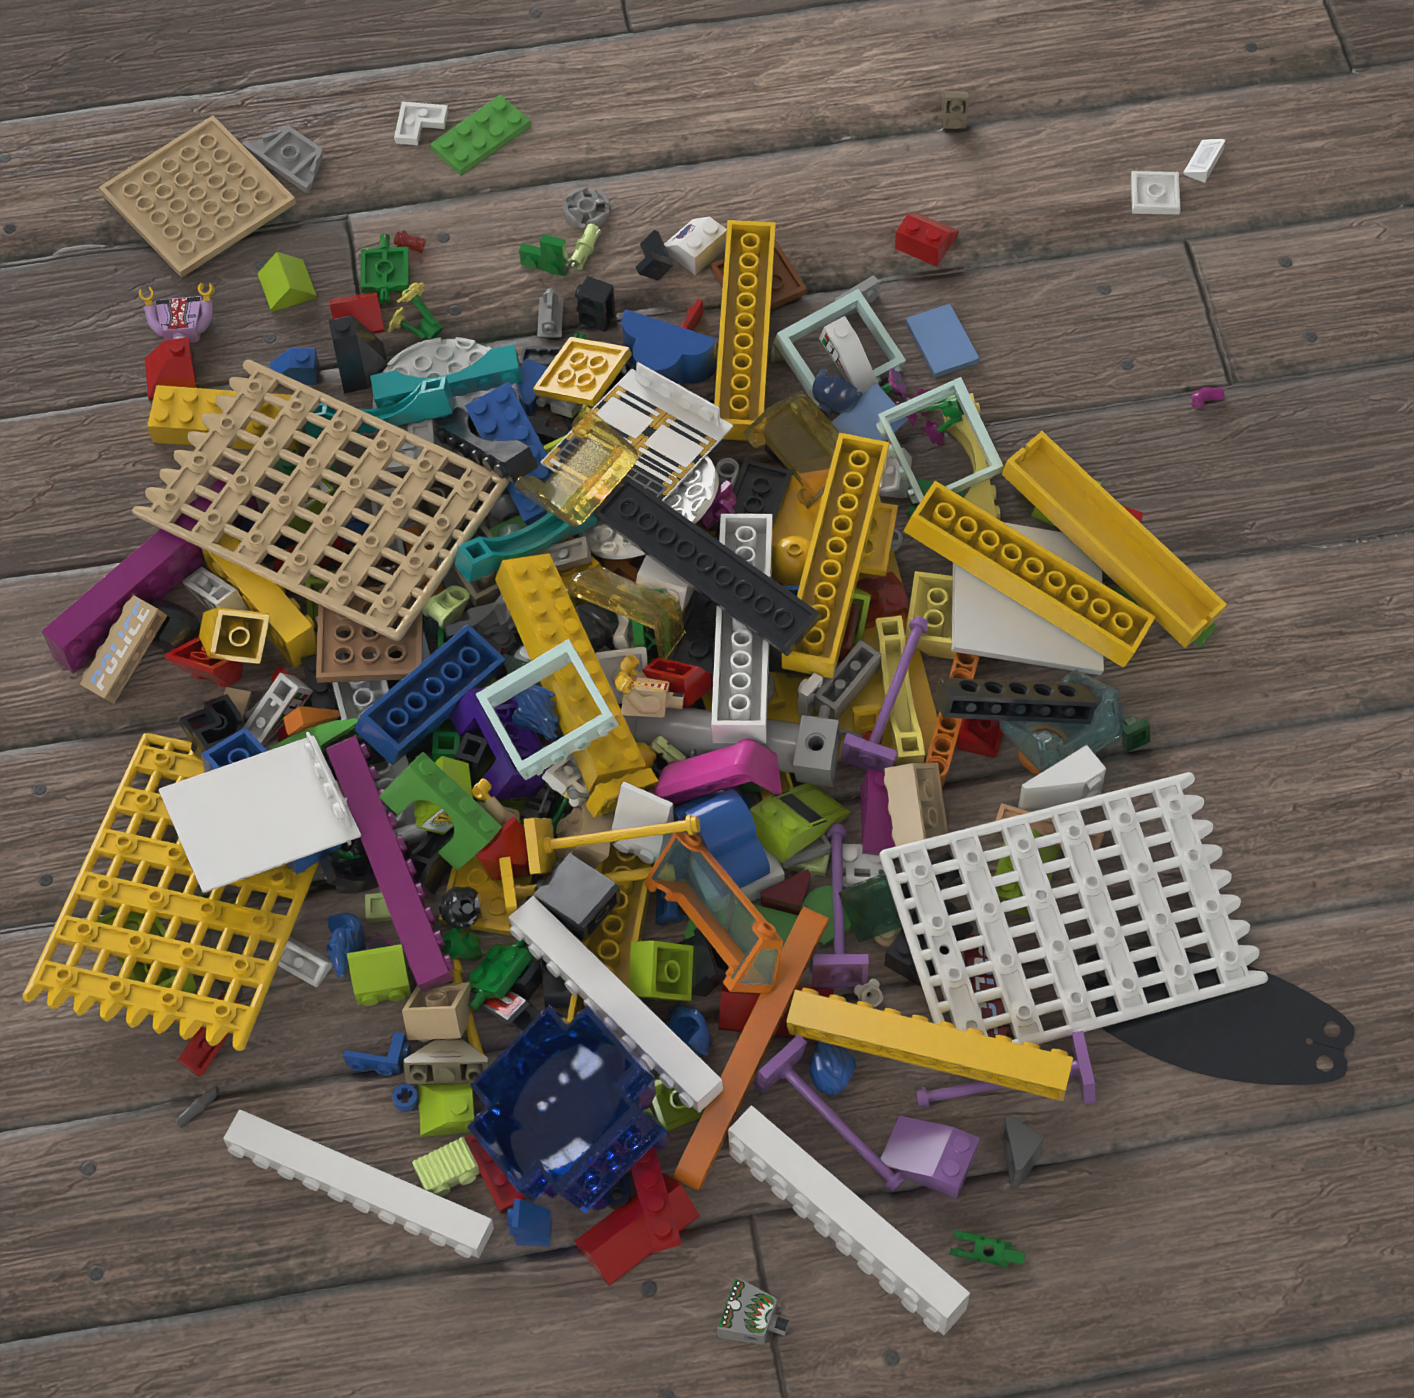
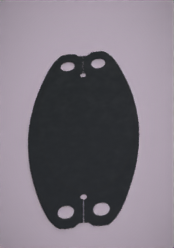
[1084,949,1354,1085]

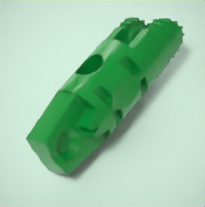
[949,1229,1026,1268]

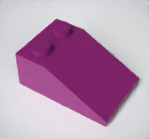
[860,769,898,858]

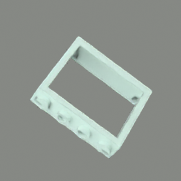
[774,289,906,414]
[876,377,1003,505]
[476,639,619,780]

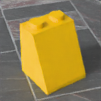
[199,607,270,664]

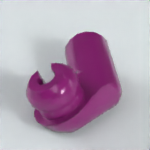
[1191,387,1224,408]

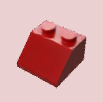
[895,213,959,267]

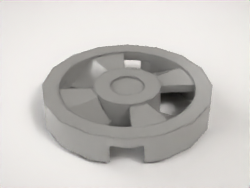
[563,187,610,229]

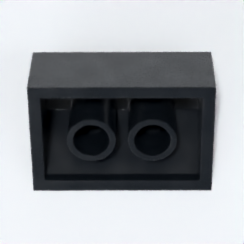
[884,900,974,988]

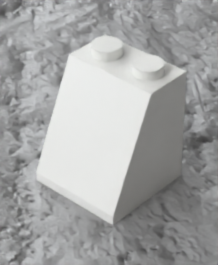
[635,555,694,611]

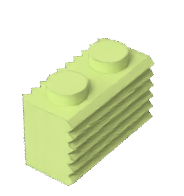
[412,1137,480,1197]

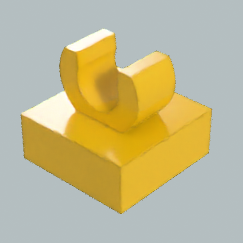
[852,704,880,734]

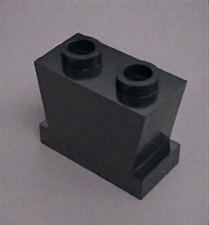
[677,927,729,997]

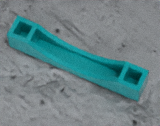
[370,344,523,408]
[304,376,455,439]
[455,490,598,583]

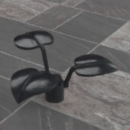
[576,603,679,709]

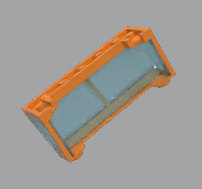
[643,832,783,993]

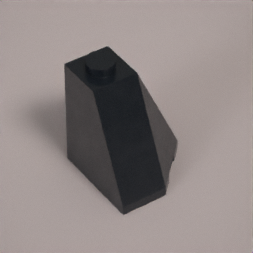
[328,315,387,393]

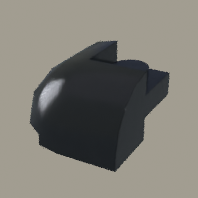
[151,598,200,654]
[179,694,243,758]

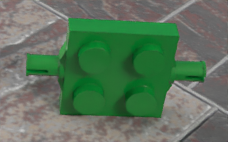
[360,234,409,305]
[466,940,534,1012]

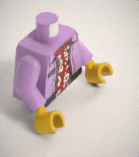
[139,283,215,343]

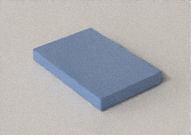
[905,304,980,378]
[820,383,909,449]

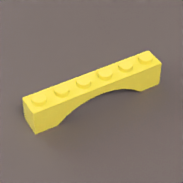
[943,393,1000,520]
[874,616,925,766]

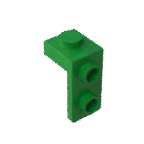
[441,927,483,961]

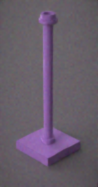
[840,616,928,771]
[812,824,869,989]
[916,1031,1096,1108]
[754,1034,905,1192]

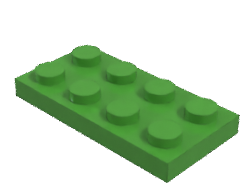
[430,95,531,176]

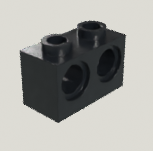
[575,276,616,332]

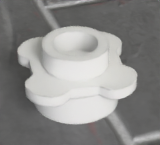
[854,979,884,1008]

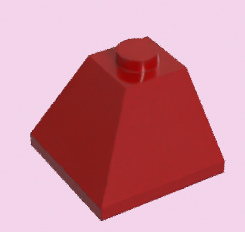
[144,337,197,400]
[476,816,531,881]

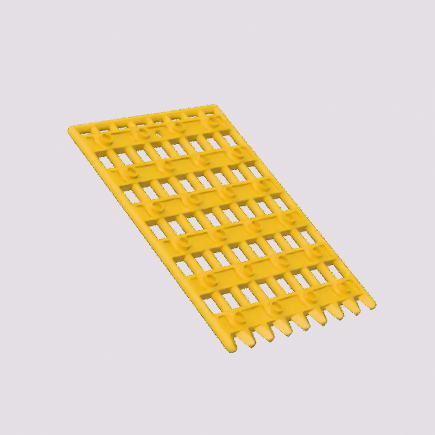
[22,733,345,1051]

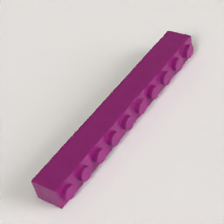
[326,736,455,992]

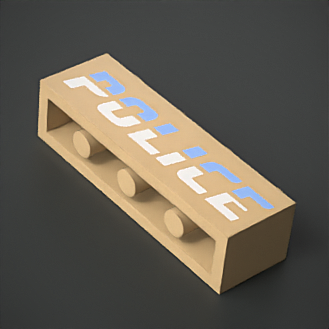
[80,595,167,704]

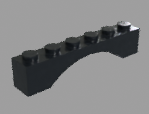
[434,407,538,483]
[409,733,496,895]

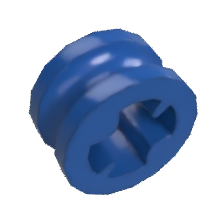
[392,1084,419,1112]

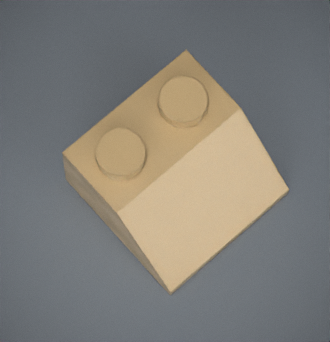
[402,982,471,1042]

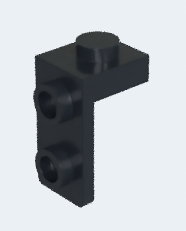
[636,230,674,281]

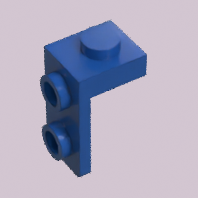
[343,1032,411,1076]

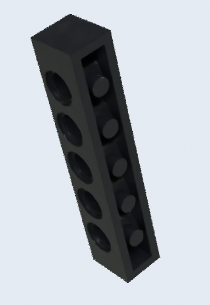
[934,678,1098,724]

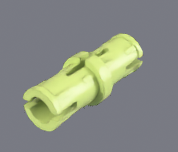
[569,224,601,270]

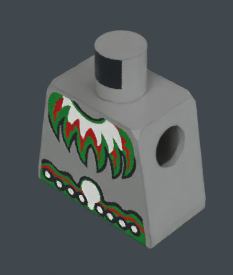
[717,1277,790,1345]

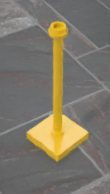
[524,815,700,874]
[499,857,673,928]

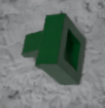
[1122,715,1151,752]

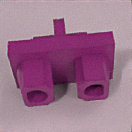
[700,480,738,530]

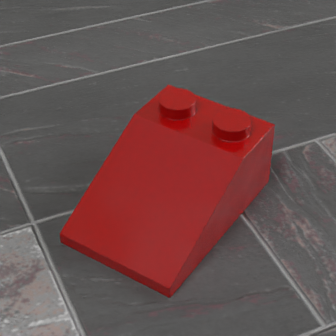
[165,637,244,687]

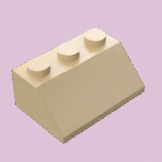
[884,763,948,846]

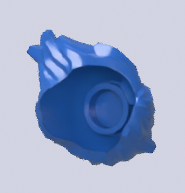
[512,685,559,740]
[326,912,366,979]
[667,1003,713,1058]
[809,1041,857,1096]

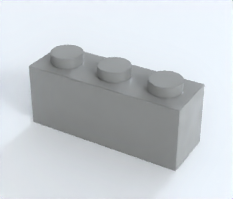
[813,640,881,720]

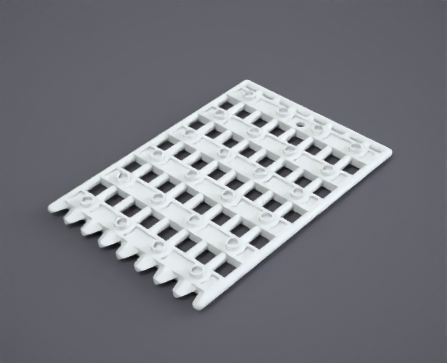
[879,772,1268,1045]

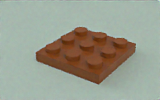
[710,240,807,310]

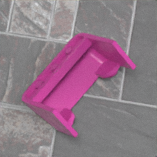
[653,738,782,808]

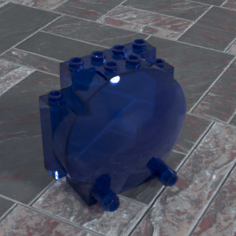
[467,1005,670,1213]

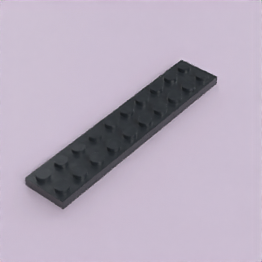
[667,458,793,675]
[592,475,822,657]

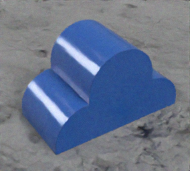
[622,309,717,386]
[673,789,770,898]

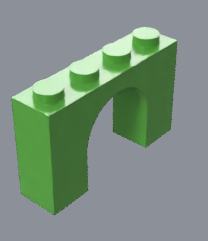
[379,752,502,871]

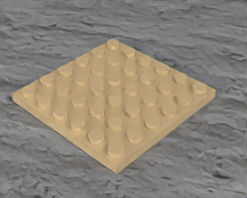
[99,116,296,278]

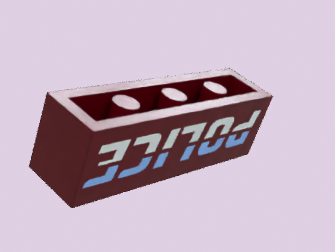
[964,934,1011,1038]

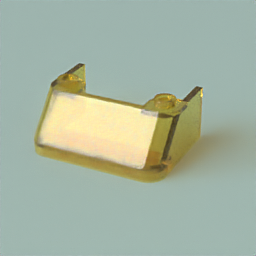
[568,567,685,659]

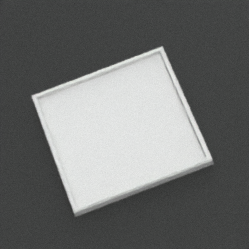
[952,522,1104,675]

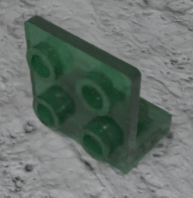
[838,868,902,942]

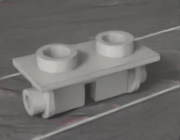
[537,288,564,338]

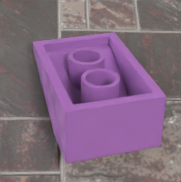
[881,1116,980,1199]

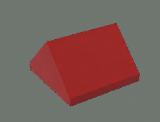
[329,292,385,334]
[957,719,1006,758]

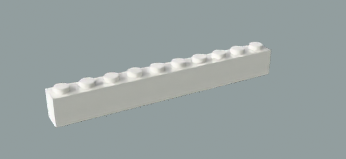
[509,896,724,1112]
[223,1109,494,1258]

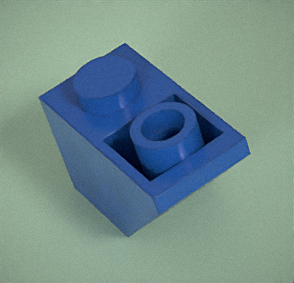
[507,1199,553,1247]

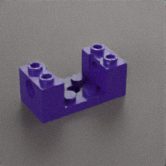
[449,688,552,800]

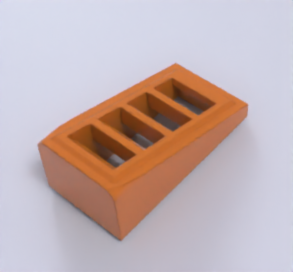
[283,706,341,735]

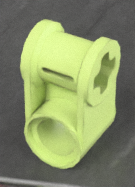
[422,586,469,629]

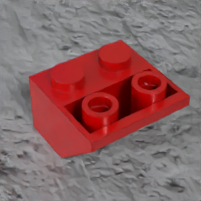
[642,658,714,707]

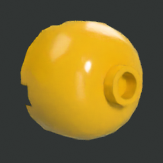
[772,536,811,586]

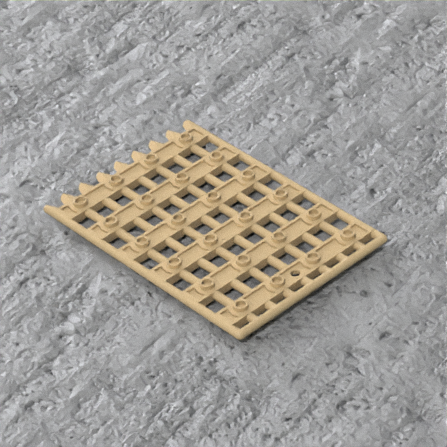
[132,359,509,641]

